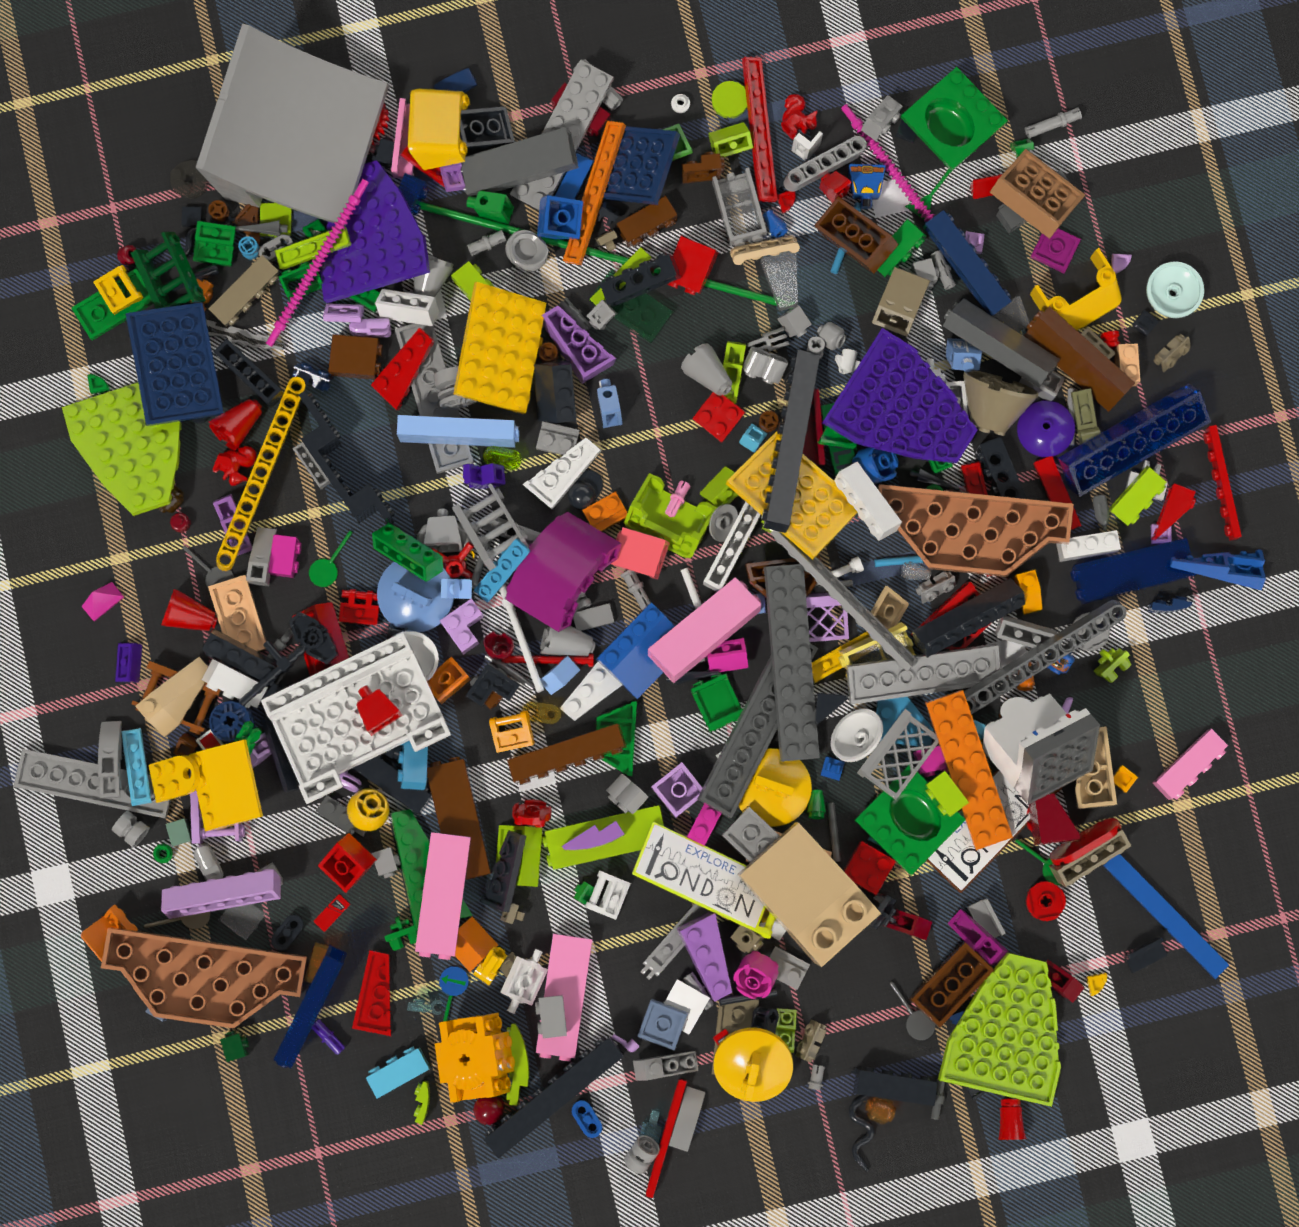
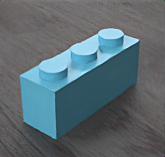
[366,1046,431,1098]

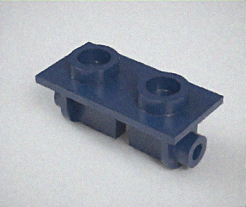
[292,362,334,391]

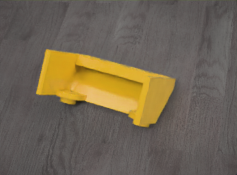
[1030,248,1122,331]

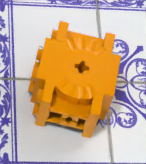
[435,1013,515,1103]

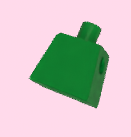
[467,191,514,225]

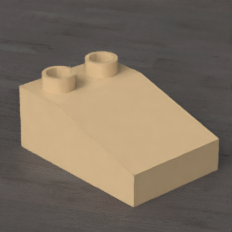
[737,822,881,967]

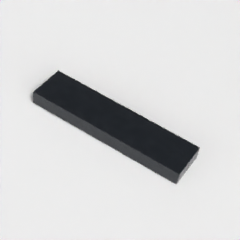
[261,717,300,792]

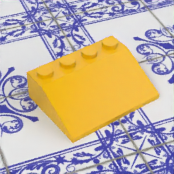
[189,740,263,831]

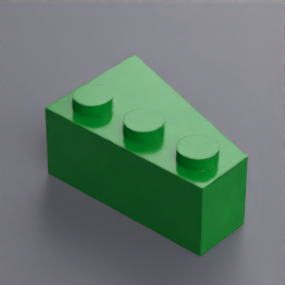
[878,219,928,278]

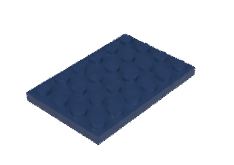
[126,302,223,426]

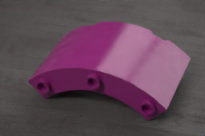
[505,512,622,632]

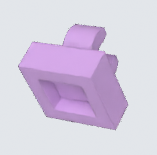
[965,231,985,254]

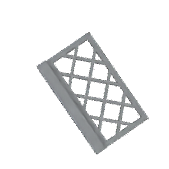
[857,709,939,800]

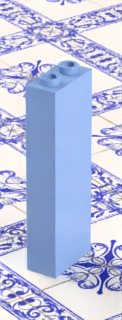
[397,415,519,447]

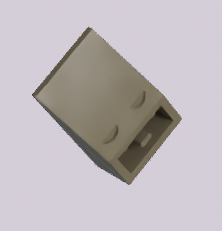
[872,267,930,336]

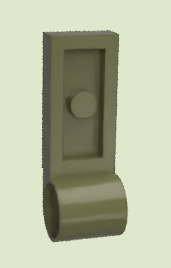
[1071,388,1102,448]

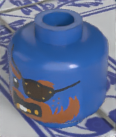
[1047,651,1075,675]

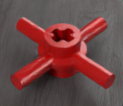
[431,541,480,583]

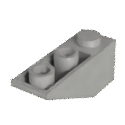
[246,527,277,586]
[633,1051,698,1081]

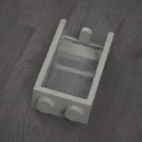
[712,168,767,247]

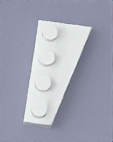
[560,662,622,721]

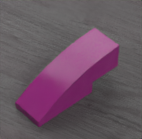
[948,909,1009,966]

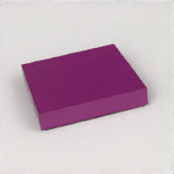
[1030,228,1081,274]

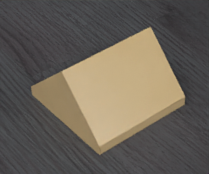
[870,586,909,629]

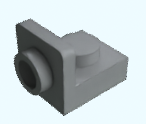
[587,300,617,330]

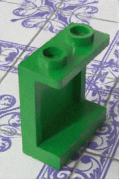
[691,672,743,733]

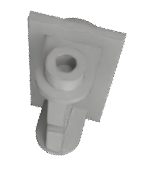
[915,571,956,604]

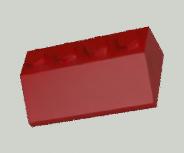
[292,602,349,676]

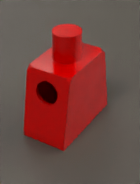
[356,685,403,736]

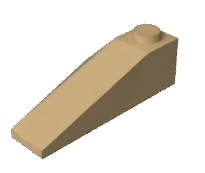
[135,657,208,737]
[1075,727,1117,809]

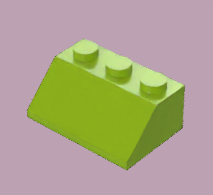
[496,825,542,887]

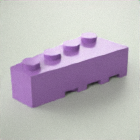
[542,306,616,384]
[676,911,732,1002]

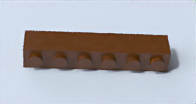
[507,724,627,785]

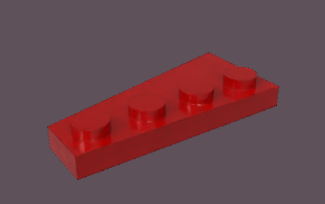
[371,328,435,411]

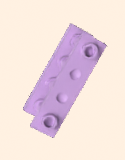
[189,769,245,844]

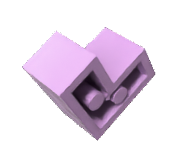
[440,599,484,655]

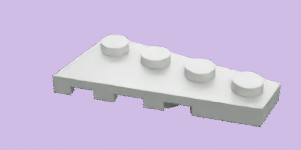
[523,438,601,509]

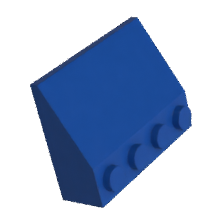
[596,603,675,699]

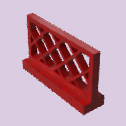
[911,582,991,650]

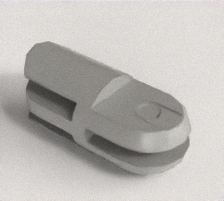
[747,327,790,352]
[194,843,223,881]

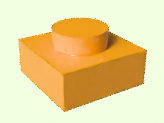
[1113,765,1138,793]

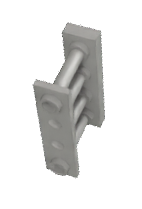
[452,484,529,571]

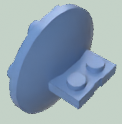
[377,562,454,632]

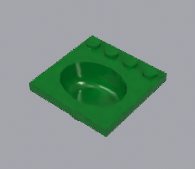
[901,67,1008,172]
[855,765,966,876]

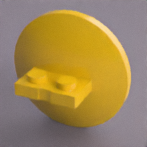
[738,749,812,827]
[714,1028,793,1102]

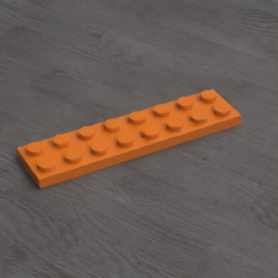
[925,690,1013,850]

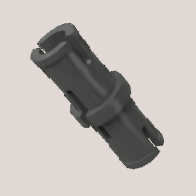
[558,297,592,331]

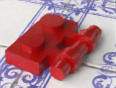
[339,589,380,626]

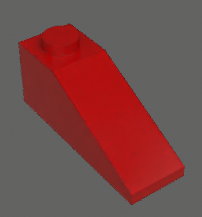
[1151,483,1196,540]

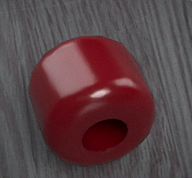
[117,245,136,265]
[170,513,191,533]

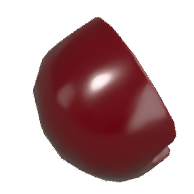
[483,631,515,660]
[473,1096,505,1125]

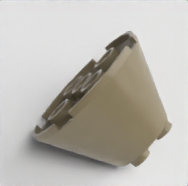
[963,370,1039,436]

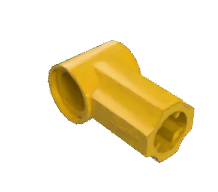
[473,947,507,986]

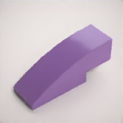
[213,494,253,556]
[562,821,624,850]

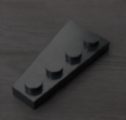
[479,830,526,912]

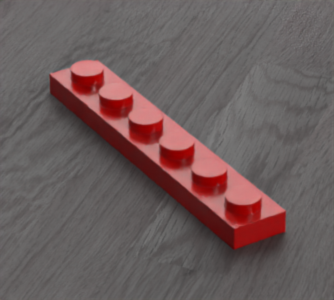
[1203,425,1242,541]

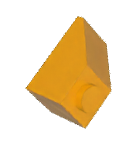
[1013,570,1042,615]

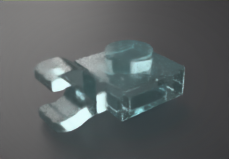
[407,999,443,1015]
[640,1110,662,1144]

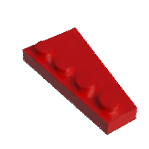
[352,950,391,1036]

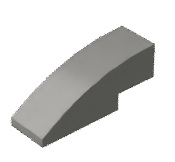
[669,1086,705,1152]

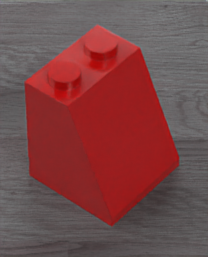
[667,236,719,296]

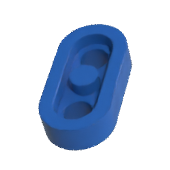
[572,1100,602,1138]

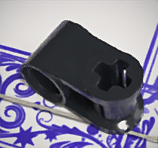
[751,1006,779,1034]

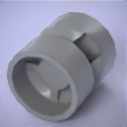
[112,811,150,847]
[624,1135,660,1174]

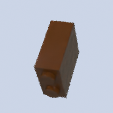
[328,334,383,380]

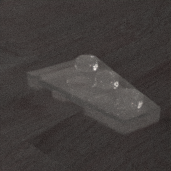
[760,251,798,311]

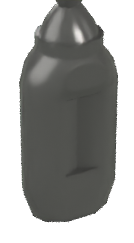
[1093,495,1110,531]

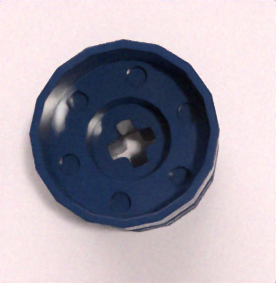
[209,701,256,743]

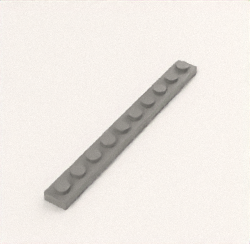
[771,530,919,671]

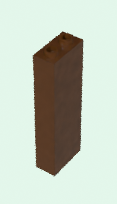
[1024,306,1135,412]
[427,757,492,880]

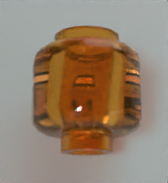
[865,1097,896,1124]

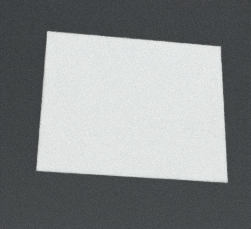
[664,979,710,1034]

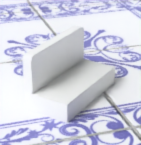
[792,131,823,162]

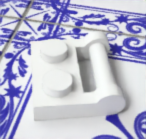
[585,871,631,920]

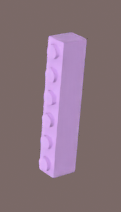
[161,869,281,919]

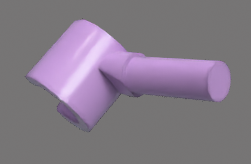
[611,1034,639,1052]

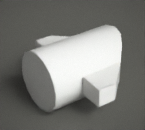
[835,349,860,374]

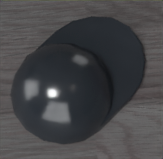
[568,470,603,510]

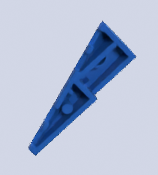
[1170,550,1266,591]

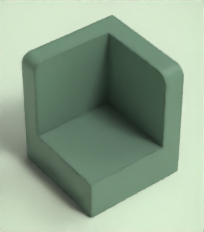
[165,818,192,846]

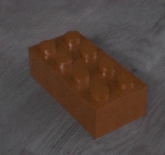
[814,196,899,274]
[909,942,994,1028]

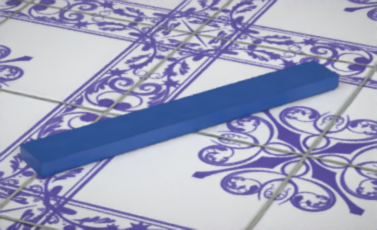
[1103,854,1229,979]

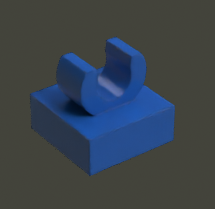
[820,757,845,781]

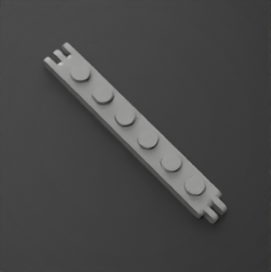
[641,904,710,980]

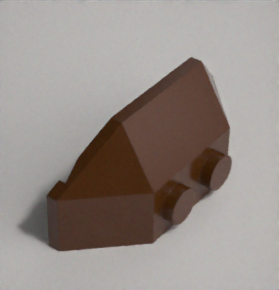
[745,555,822,597]

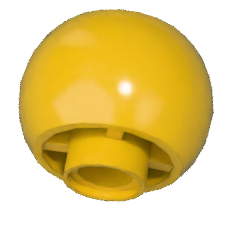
[347,789,390,831]

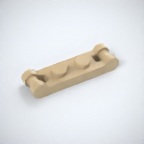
[730,235,800,265]

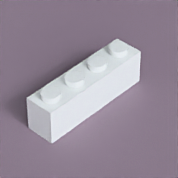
[834,462,902,541]

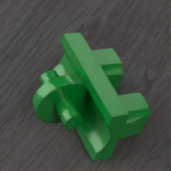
[384,916,418,951]

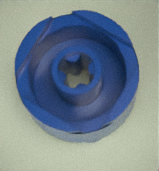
[852,447,898,485]

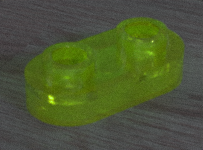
[483,446,522,470]

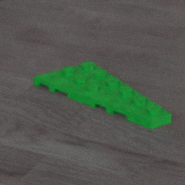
[390,809,473,928]

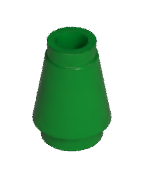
[807,790,826,819]

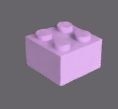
[651,763,702,818]

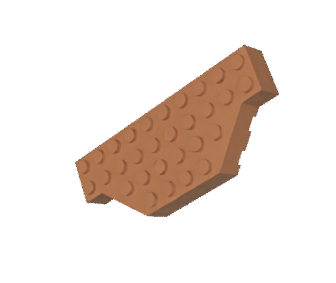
[878,484,1074,577]
[101,927,307,1028]

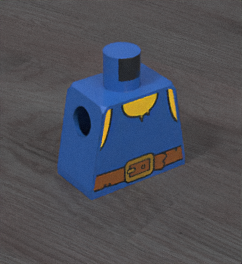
[848,164,885,209]

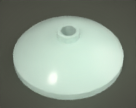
[1146,262,1204,318]

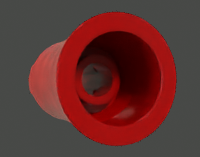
[998,1099,1026,1140]

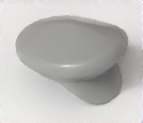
[505,230,548,272]

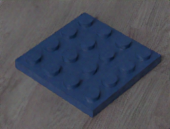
[603,127,680,205]

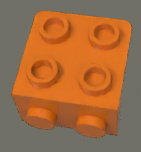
[80,905,138,962]

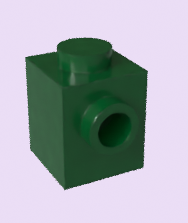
[220,1030,249,1062]

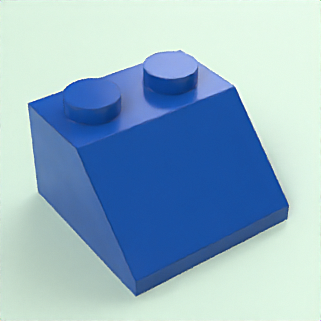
[537,195,583,239]

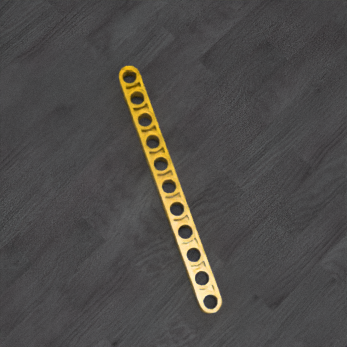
[216,377,305,571]

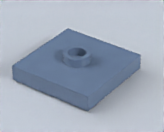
[637,999,688,1050]

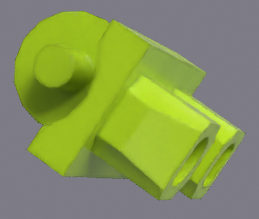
[1094,648,1131,683]

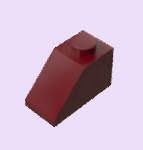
[883,909,932,940]
[1046,959,1085,1003]

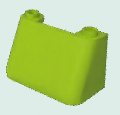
[625,473,718,558]

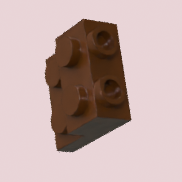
[682,152,725,183]

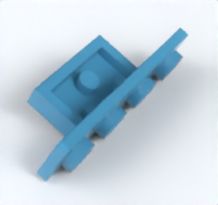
[474,538,531,603]

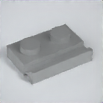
[536,421,580,455]
[769,946,810,990]

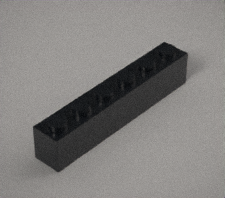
[912,578,1025,658]

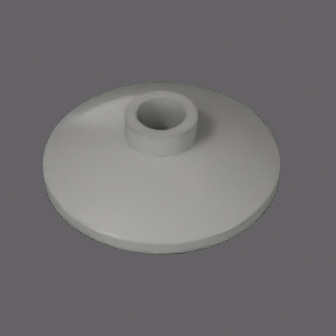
[709,504,738,542]

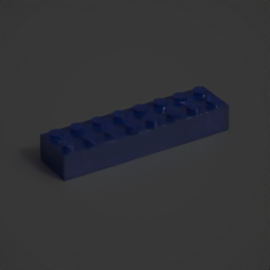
[1058,384,1211,496]

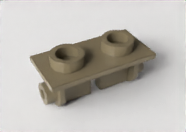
[1153,334,1191,372]
[795,1019,827,1063]

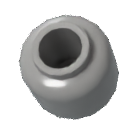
[817,322,846,350]

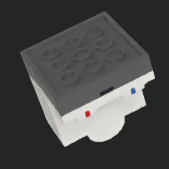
[983,694,1100,805]

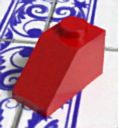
[819,171,851,203]

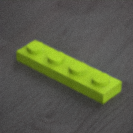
[275,226,351,270]

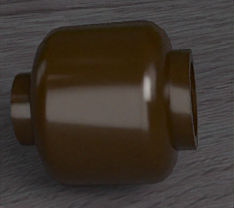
[158,485,184,513]

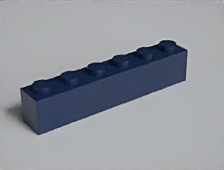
[923,210,1012,316]

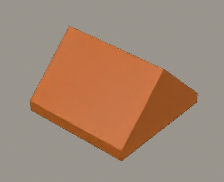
[427,657,471,704]
[455,917,499,972]

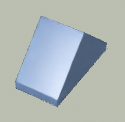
[540,655,580,695]

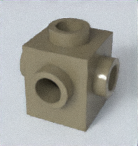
[730,925,764,953]

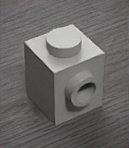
[911,258,939,290]
[778,305,811,337]
[372,847,401,878]

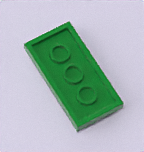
[71,268,153,341]

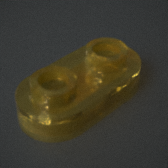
[522,702,561,724]

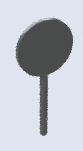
[183,546,234,589]
[890,982,935,1040]

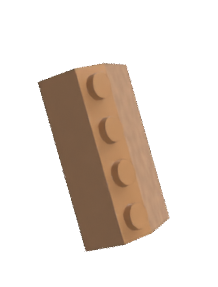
[990,149,1085,239]

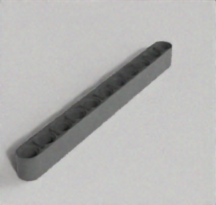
[964,600,1127,714]

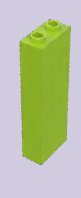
[542,805,664,870]

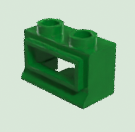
[279,262,323,301]

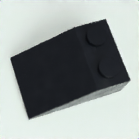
[460,106,515,154]

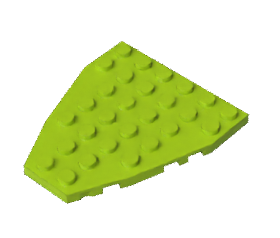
[62,383,182,516]
[938,953,1061,1107]

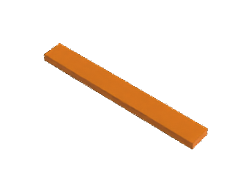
[563,121,626,266]

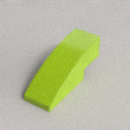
[723,341,746,403]

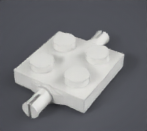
[500,949,548,1014]

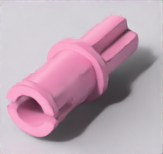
[665,481,691,517]

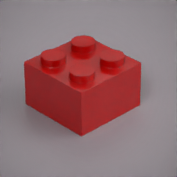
[318,833,377,893]
[843,841,896,895]

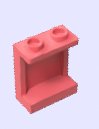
[611,527,670,580]

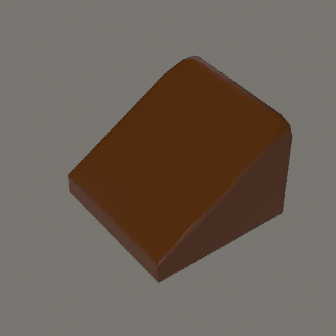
[173,733,200,756]

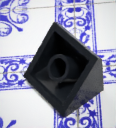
[814,693,848,725]

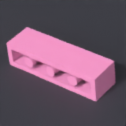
[1153,729,1228,800]

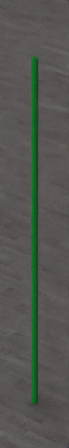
[404,197,795,309]

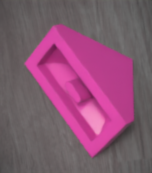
[82,582,124,622]

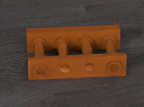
[131,661,224,735]

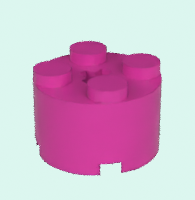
[734,951,779,999]

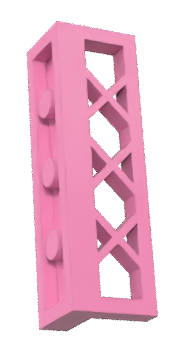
[391,98,414,180]

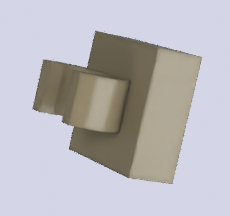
[595,230,617,252]
[500,903,525,924]
[500,952,516,978]

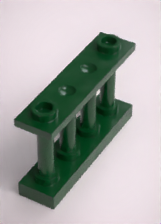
[131,232,206,309]

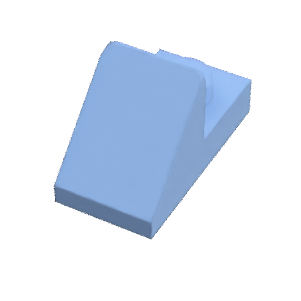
[441,579,472,599]

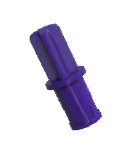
[310,1019,345,1055]

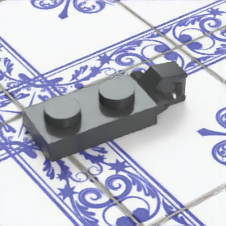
[316,795,367,837]

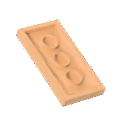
[208,575,266,652]

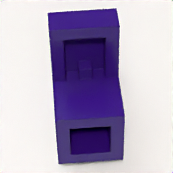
[463,463,505,489]

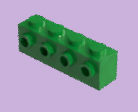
[372,523,443,582]

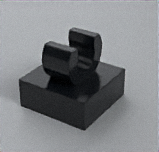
[597,201,621,226]

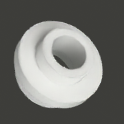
[671,94,690,113]

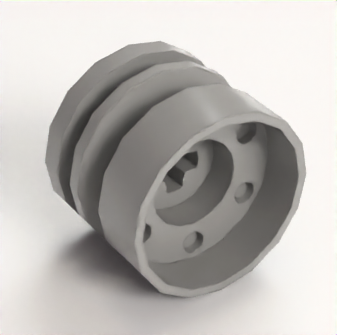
[433,366,477,409]

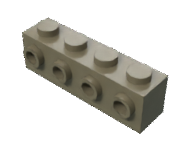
[209,255,280,327]
[1049,829,1131,887]

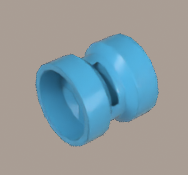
[238,236,260,260]

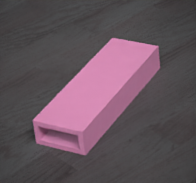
[648,577,761,683]
[415,832,470,960]
[536,934,593,1061]

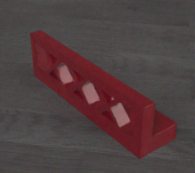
[803,389,825,468]

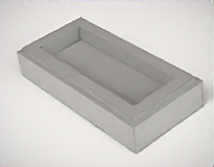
[573,604,614,631]

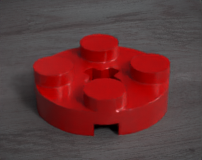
[512,799,552,828]
[1026,882,1066,921]

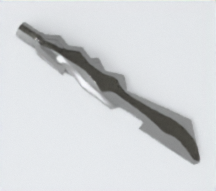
[206,320,284,350]

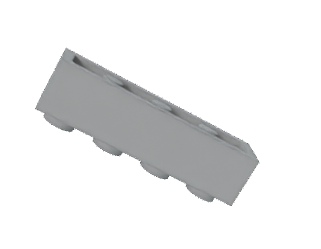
[293,442,330,489]

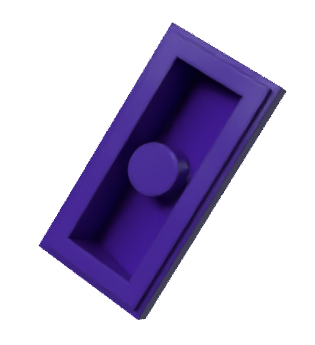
[115,643,142,683]

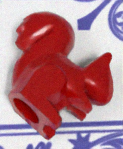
[781,94,817,140]
[212,446,257,486]

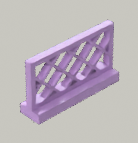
[806,593,849,642]

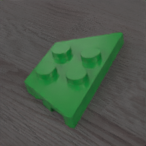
[596,702,637,777]

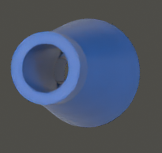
[763,210,788,238]

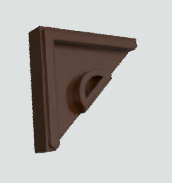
[232,204,261,245]

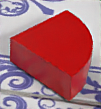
[777,191,795,214]

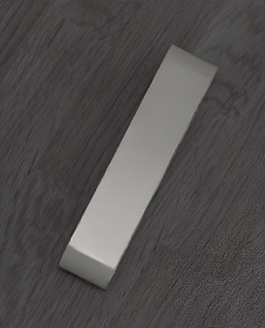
[784,136,866,192]

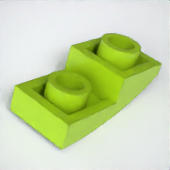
[775,1008,797,1053]
[414,1080,430,1125]

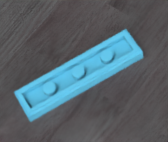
[121,728,152,806]

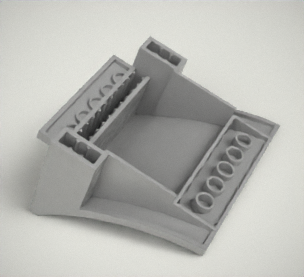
[196,24,389,226]

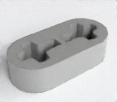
[259,235,293,262]

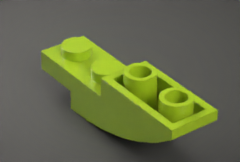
[506,1023,529,1106]

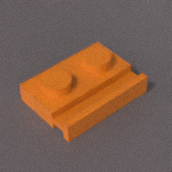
[582,492,627,532]

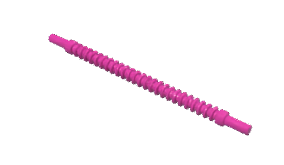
[841,104,934,222]
[266,179,369,347]

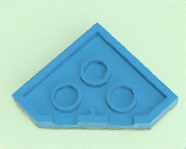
[876,696,933,747]

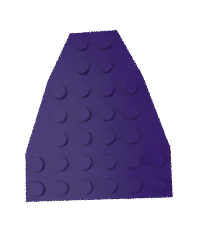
[320,160,430,303]
[822,328,977,463]

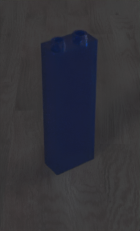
[1070,538,1197,604]
[273,945,347,1068]

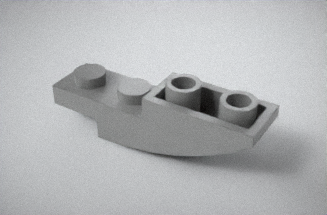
[98,721,122,799]

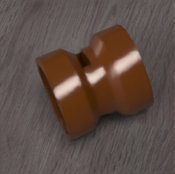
[539,343,558,363]

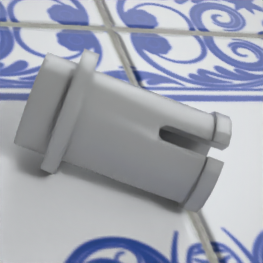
[808,1065,825,1091]

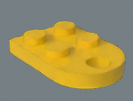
[149,755,200,803]

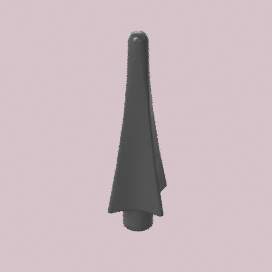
[236,221,288,236]

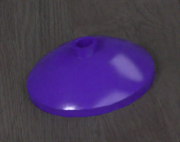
[1017,401,1075,457]

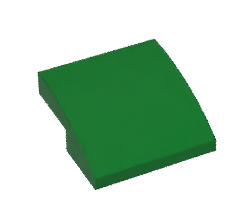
[193,221,236,267]

